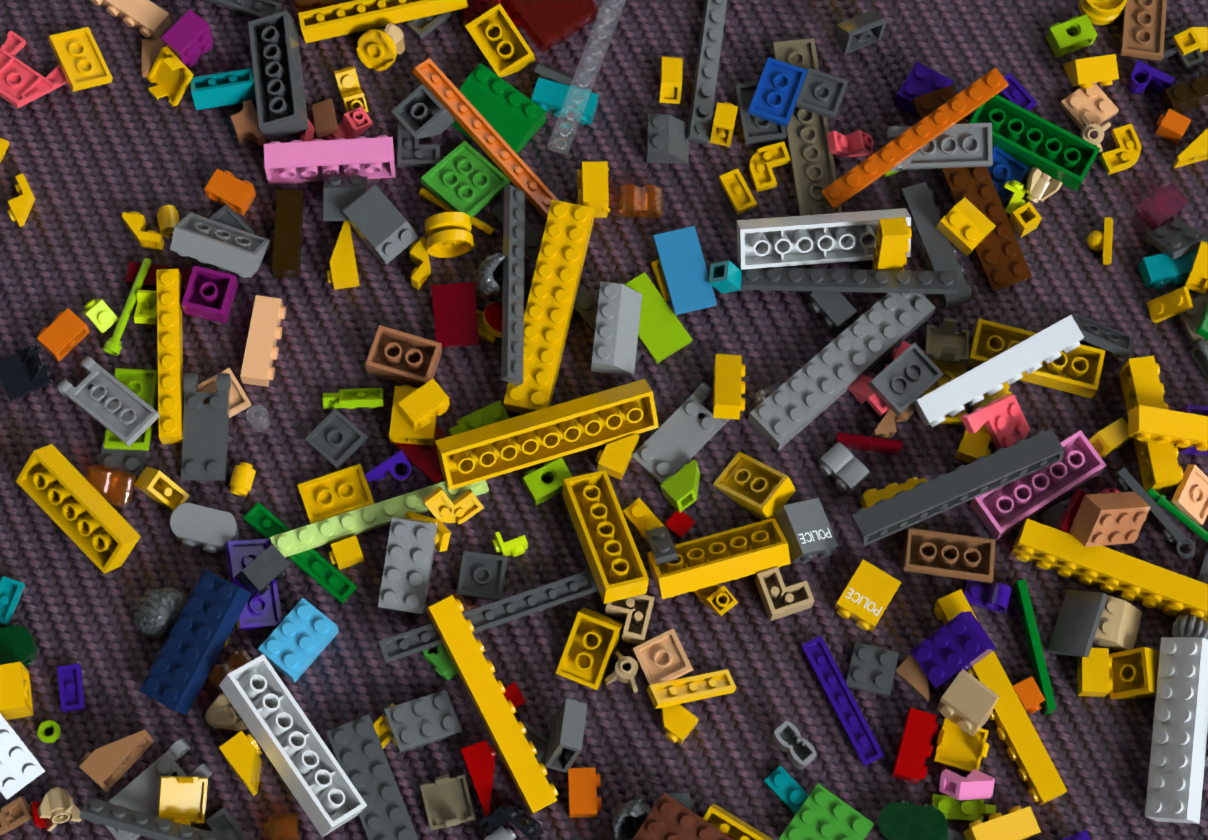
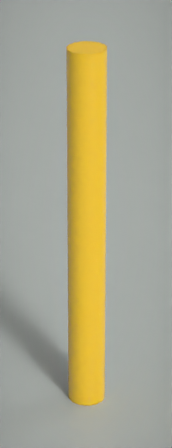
[419,188,495,236]

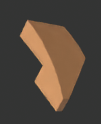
[142,38,163,78]
[895,655,930,702]
[0,796,33,836]

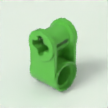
[423,645,458,681]

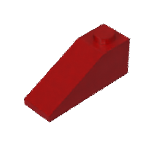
[461,740,497,817]

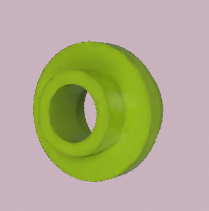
[37,720,61,743]

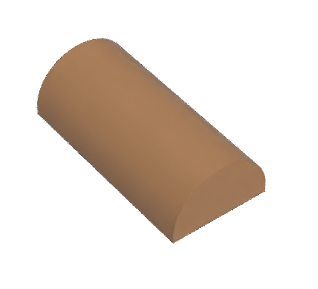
[902,528,996,583]

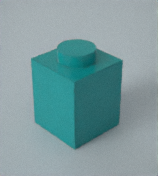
[709,260,742,294]

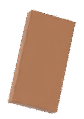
[312,99,338,138]

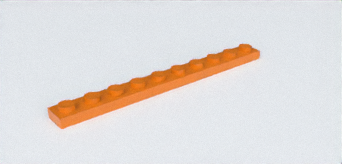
[413,58,559,220]
[821,67,1009,209]

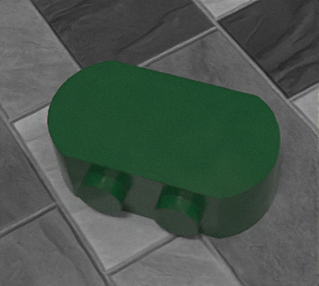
[0,624,37,667]
[878,800,949,840]

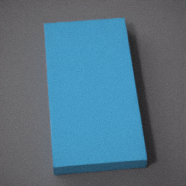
[653,226,717,315]

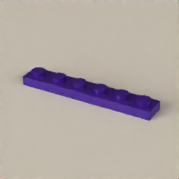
[801,636,884,767]

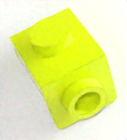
[1004,180,1027,215]
[134,290,157,325]
[82,299,119,333]
[492,531,528,557]

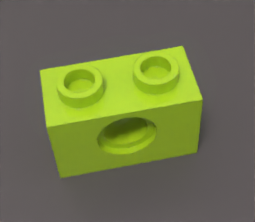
[1046,14,1098,58]
[523,457,573,506]

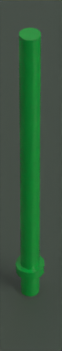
[1147,487,1208,543]

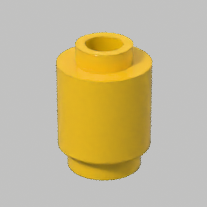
[157,205,180,239]
[229,462,256,497]

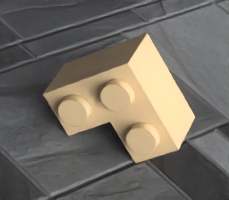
[755,567,814,621]
[605,594,655,645]

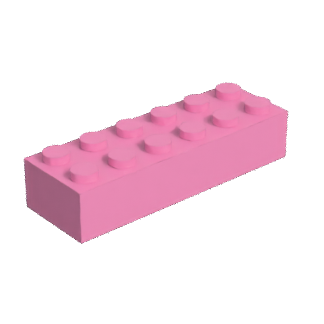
[264,135,396,185]
[970,430,1107,540]

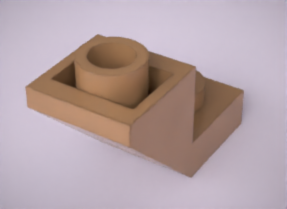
[871,403,914,439]

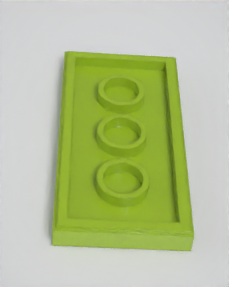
[624,272,693,364]
[103,368,158,451]

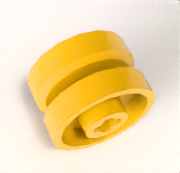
[1078,0,1127,26]
[424,212,474,258]

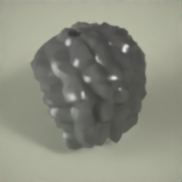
[477,253,527,303]
[133,587,187,639]
[612,798,651,840]

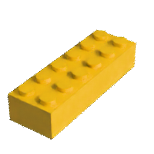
[967,318,1105,399]
[1118,356,1183,494]
[16,444,141,574]
[562,470,649,604]
[647,518,791,599]

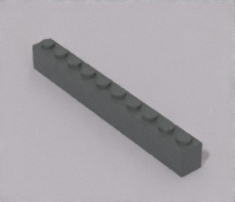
[852,429,1064,546]

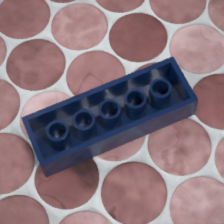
[139,569,252,715]

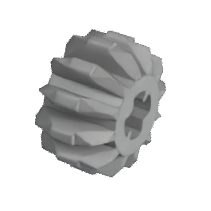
[1171,614,1208,640]

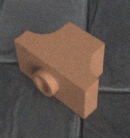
[230,99,267,147]

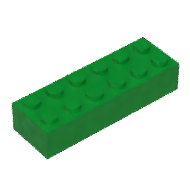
[969,95,1101,192]

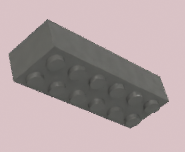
[248,10,309,140]

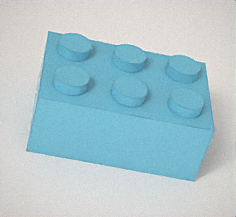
[258,598,339,683]

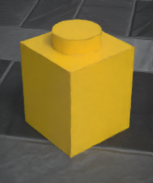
[1009,202,1042,238]
[328,535,364,570]

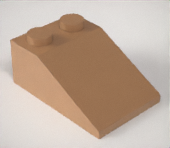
[79,730,154,793]

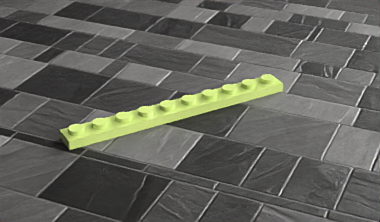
[270,480,489,557]

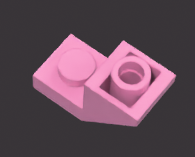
[939,769,995,800]

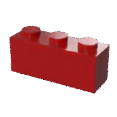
[891,708,939,784]

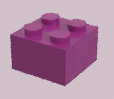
[161,9,213,68]
[181,266,238,324]

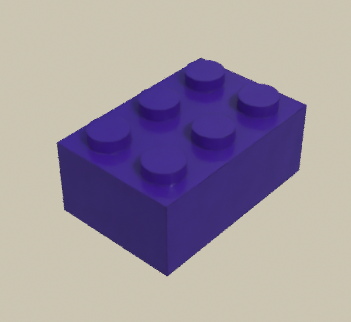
[910,611,997,688]

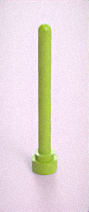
[102,258,151,356]

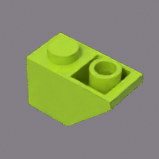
[660,459,700,513]

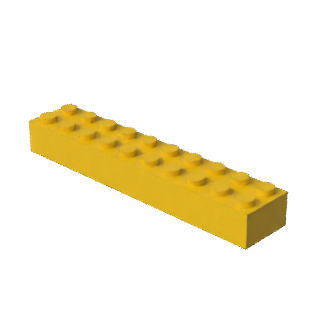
[503,200,595,414]
[435,379,659,490]
[1011,518,1208,622]

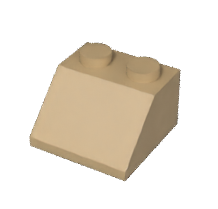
[1093,595,1142,652]
[937,669,1000,737]

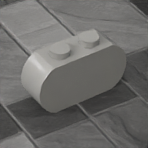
[170,502,239,553]

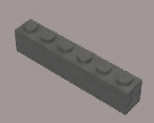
[899,182,972,309]

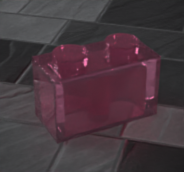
[1137,182,1189,230]

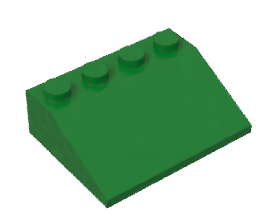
[451,63,546,154]

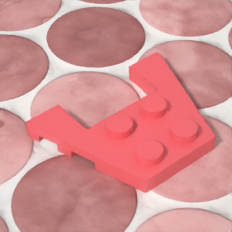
[0,30,68,108]
[961,394,1030,450]

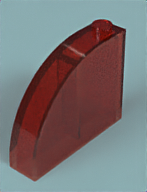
[502,0,598,53]

